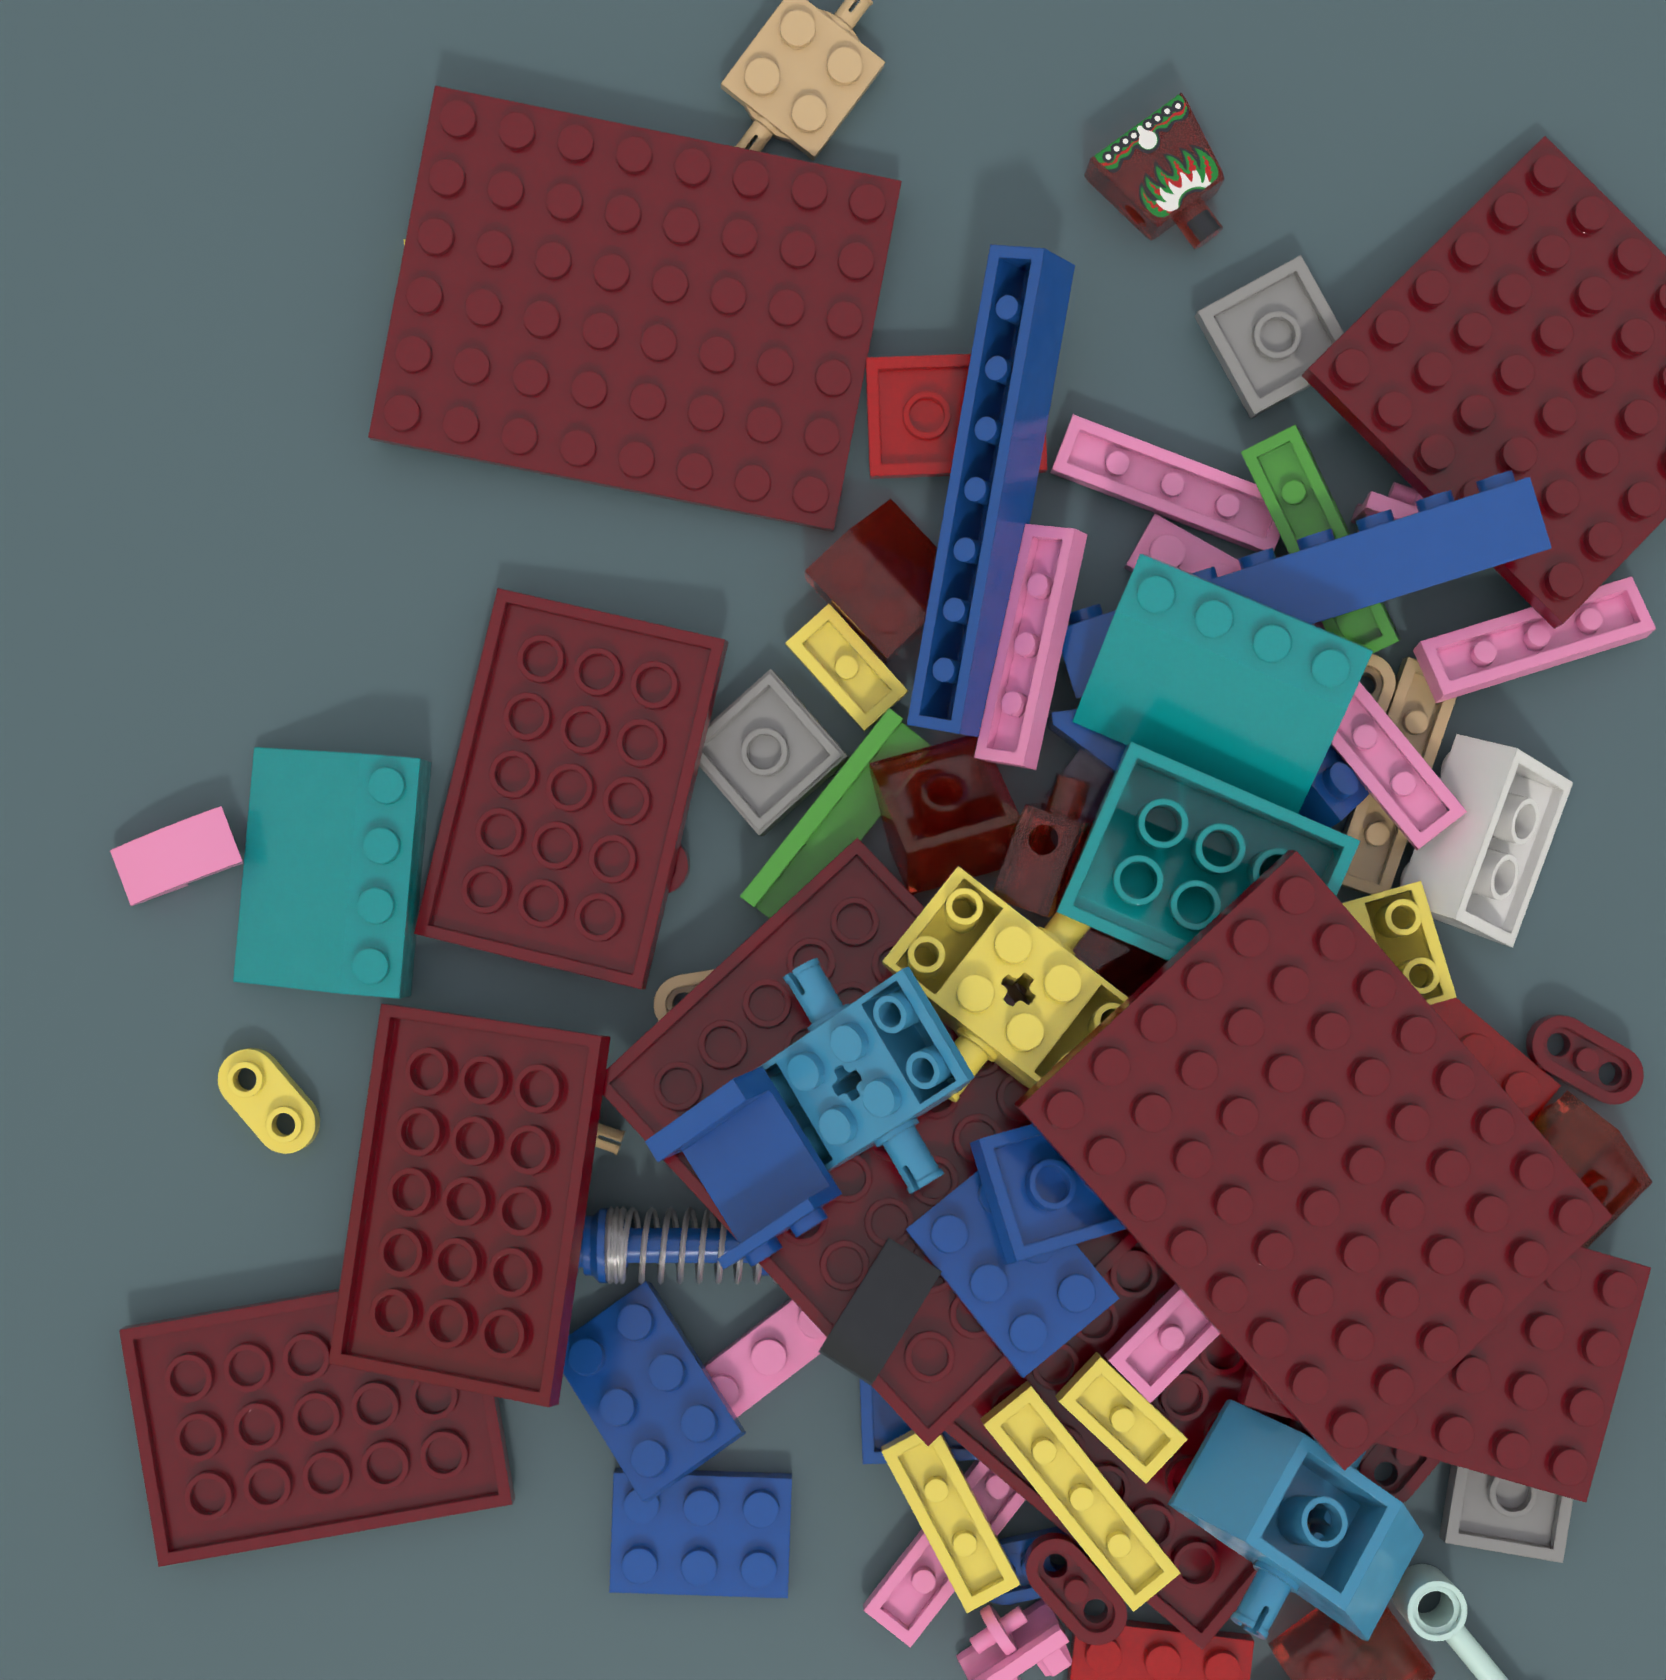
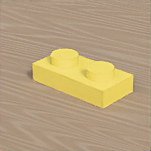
[785,604,908,732]
[1055,1352,1188,1484]

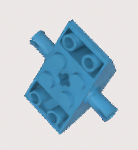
[758,958,975,1194]
[1168,1400,1424,1641]

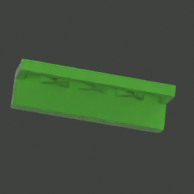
[1241,425,1401,654]
[740,708,934,919]

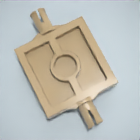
[721,0,886,161]

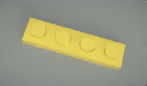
[980,1380,1181,1612]

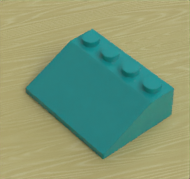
[1072,554,1373,814]
[1056,742,1360,961]
[233,747,432,999]

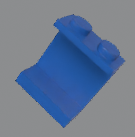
[645,1066,842,1270]

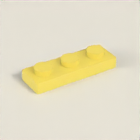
[881,1430,1020,1613]

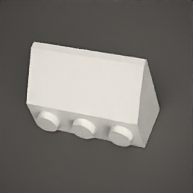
[1400,734,1573,948]

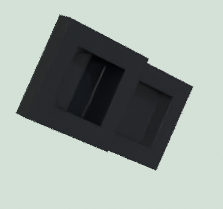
[818,1238,942,1385]

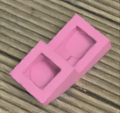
[110,806,243,906]

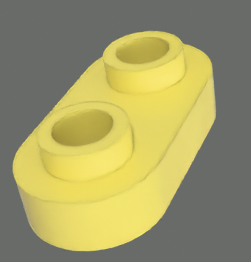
[218,1048,320,1154]

